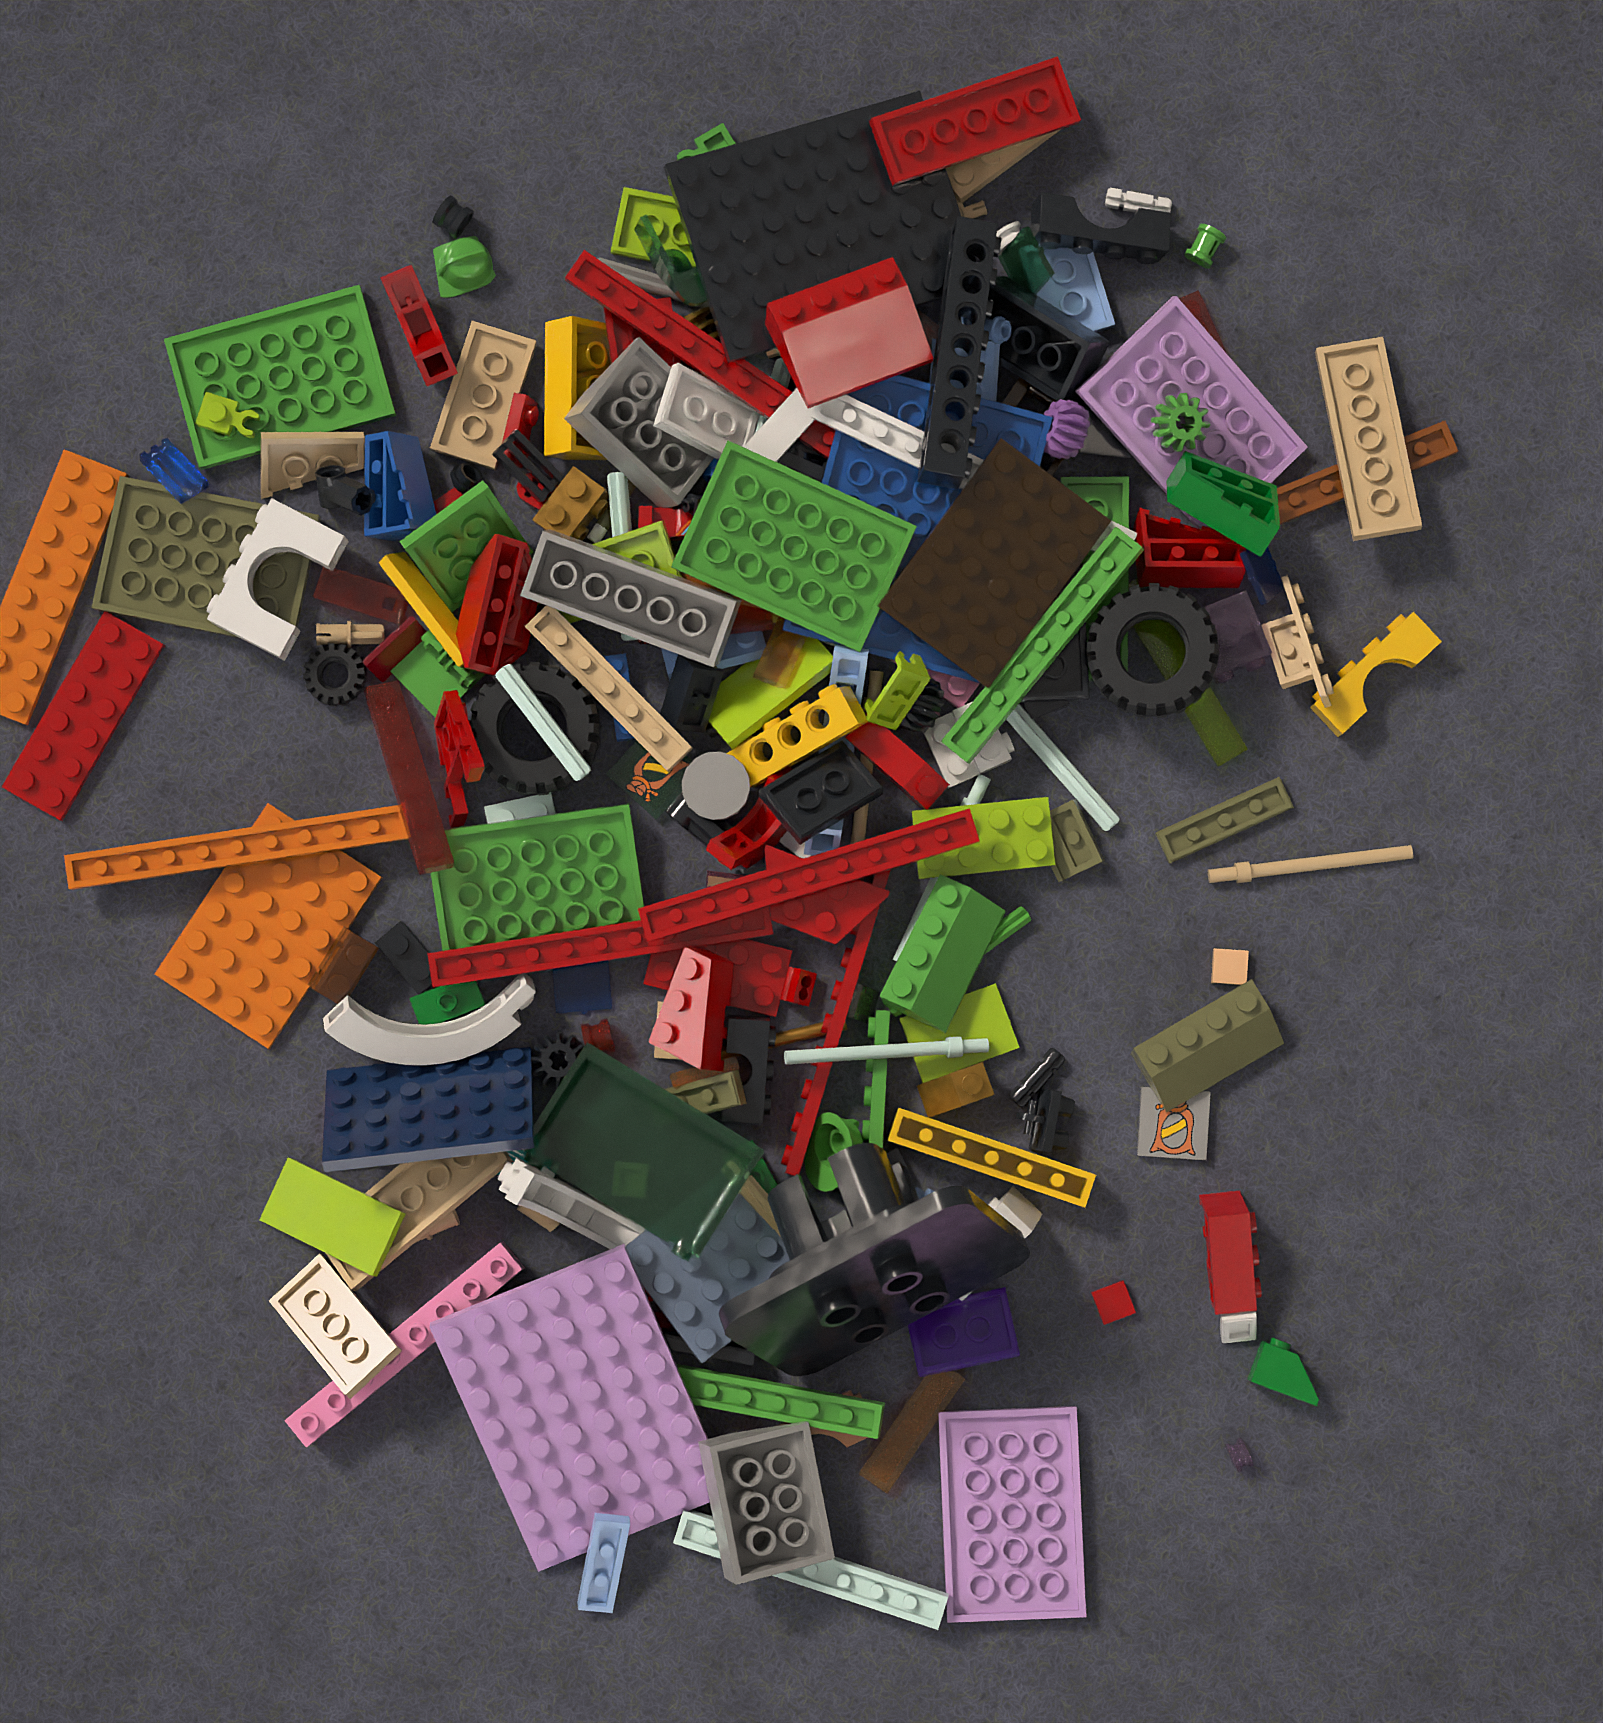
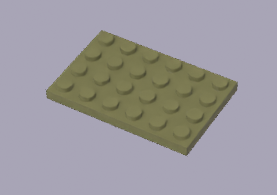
[92,476,321,649]

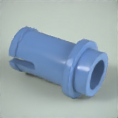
[966,316,1011,344]

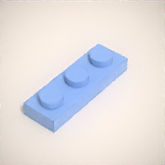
[577,1513,630,1613]

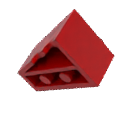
[1199,1191,1262,1315]

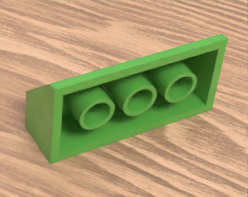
[880,874,1005,1033]

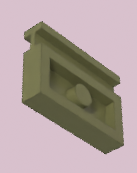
[1050,799,1105,882]

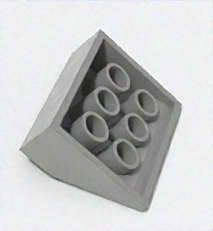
[564,337,714,508]
[698,1421,835,1585]

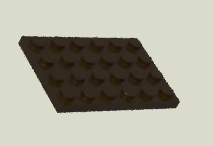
[877,438,1111,688]

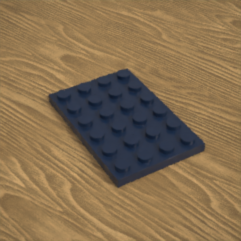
[322,1047,534,1172]

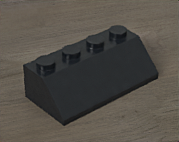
[988,276,1110,401]

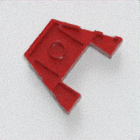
[434,690,485,828]

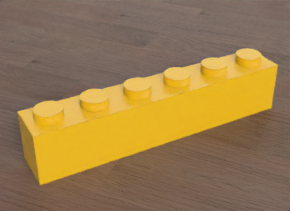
[887,1108,1096,1208]

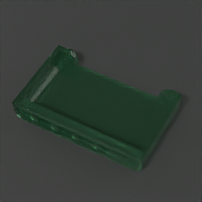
[521,1042,765,1262]

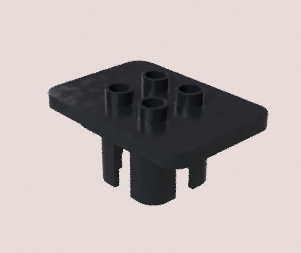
[718,1143,1030,1376]

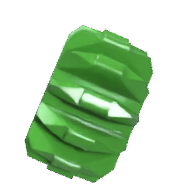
[1151,393,1211,452]

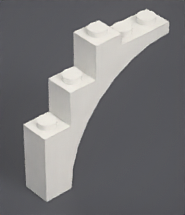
[498,1158,648,1249]

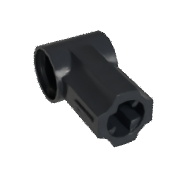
[315,465,376,516]
[665,792,732,845]

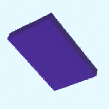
[908,1287,1020,1377]

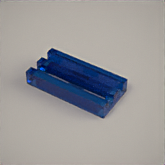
[139,438,209,504]

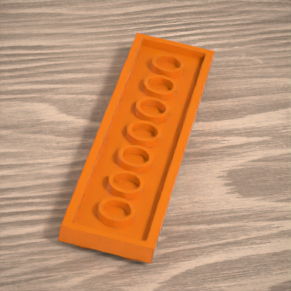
[0,449,129,726]

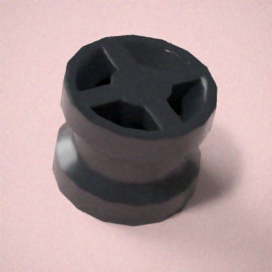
[432,195,474,239]

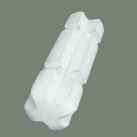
[1105,188,1172,212]

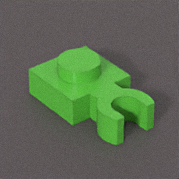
[677,123,735,161]

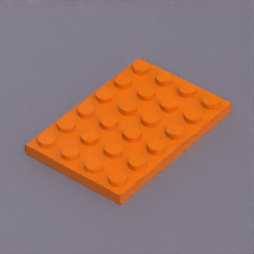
[154,803,383,1049]

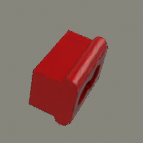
[780,966,817,1007]

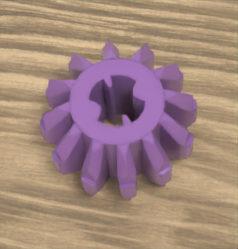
[1044,399,1090,459]

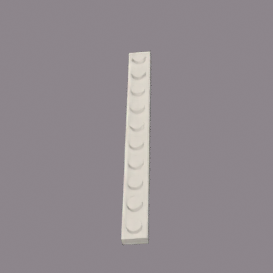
[811,395,1138,552]

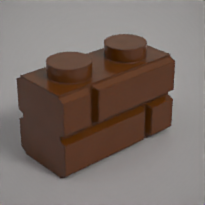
[308,926,379,1004]

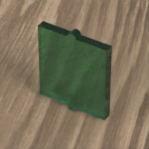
[998,226,1055,295]

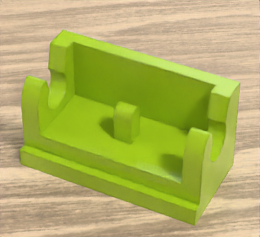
[864,651,931,730]

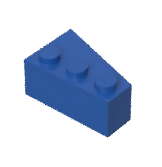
[364,431,436,541]

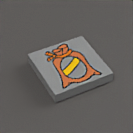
[1137,1087,1210,1160]

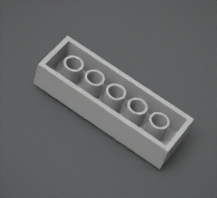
[520,529,742,667]

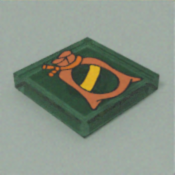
[606,740,692,821]

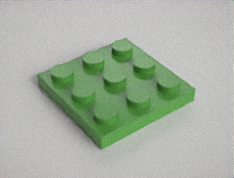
[399,480,533,612]

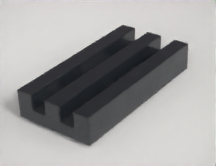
[492,429,565,503]

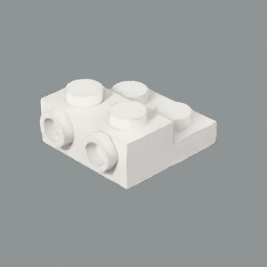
[923,702,1015,789]

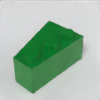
[1166,451,1280,557]

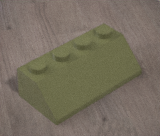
[1131,979,1284,1113]

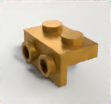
[532,466,609,541]

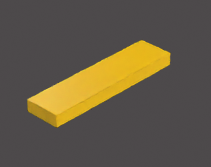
[379,552,464,667]

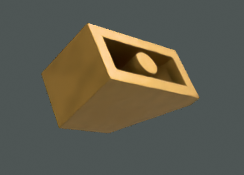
[917,1062,994,1118]

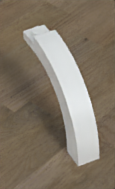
[323,973,536,1065]

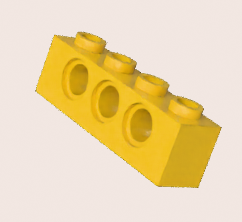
[726,684,868,788]

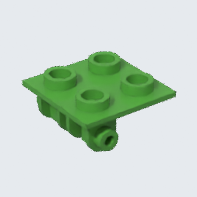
[391,630,485,718]

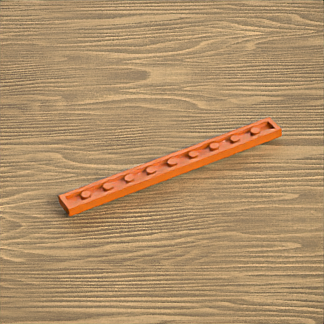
[64,804,411,890]

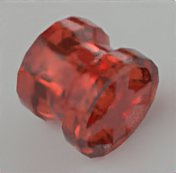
[581,1018,615,1057]

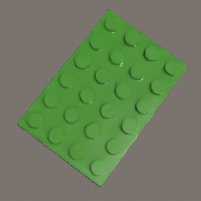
[164,285,397,470]
[671,440,917,652]
[425,803,644,951]

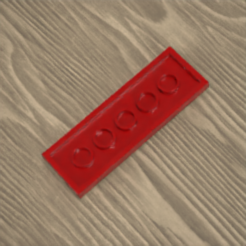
[869,56,1081,186]
[2,611,165,821]

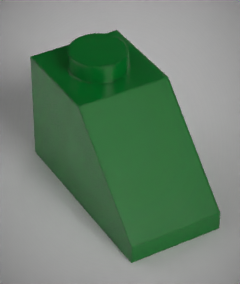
[1247,1337,1319,1406]

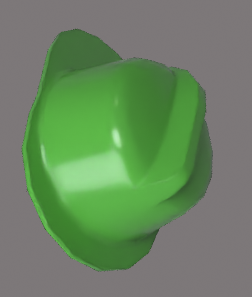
[433,236,496,298]
[804,1112,863,1192]

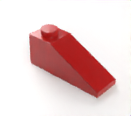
[844,713,950,810]

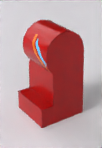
[638,506,693,541]

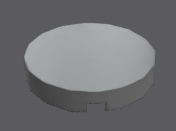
[682,752,750,820]

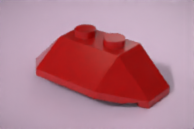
[456,534,538,676]

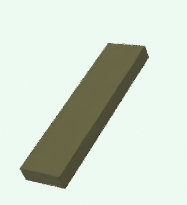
[1155,777,1294,864]

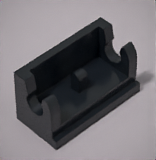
[660,654,724,733]

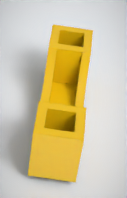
[1310,612,1442,737]

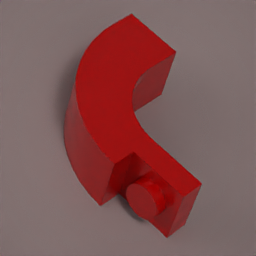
[380,264,458,386]
[706,766,793,870]

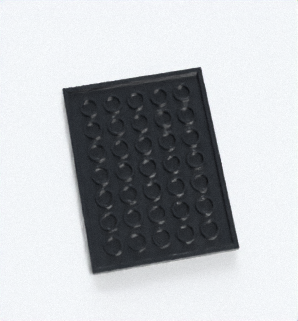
[663,91,976,363]

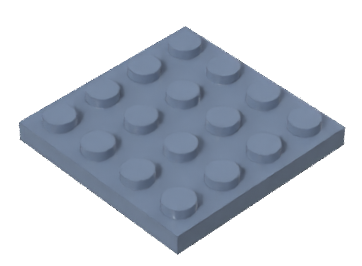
[626,1172,790,1363]

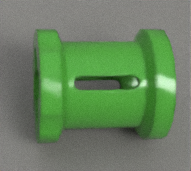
[1184,224,1227,269]

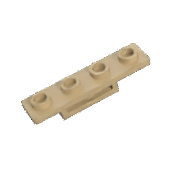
[1261,575,1334,708]

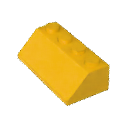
[544,316,611,460]

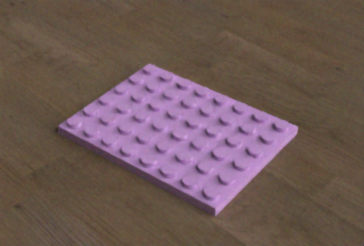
[429,1244,710,1572]

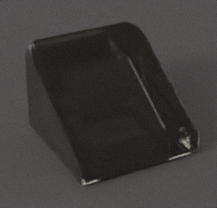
[847,984,880,1024]

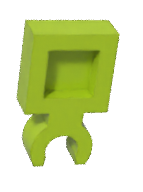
[195,392,261,438]

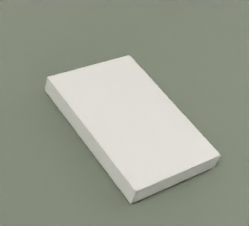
[653,363,760,460]

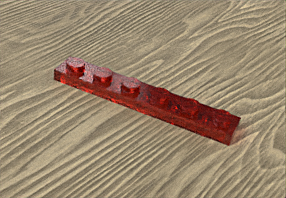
[364,680,454,875]

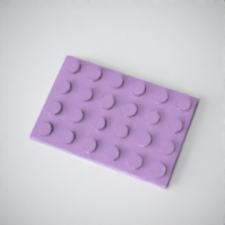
[1075,296,1307,529]
[938,1406,1086,1623]

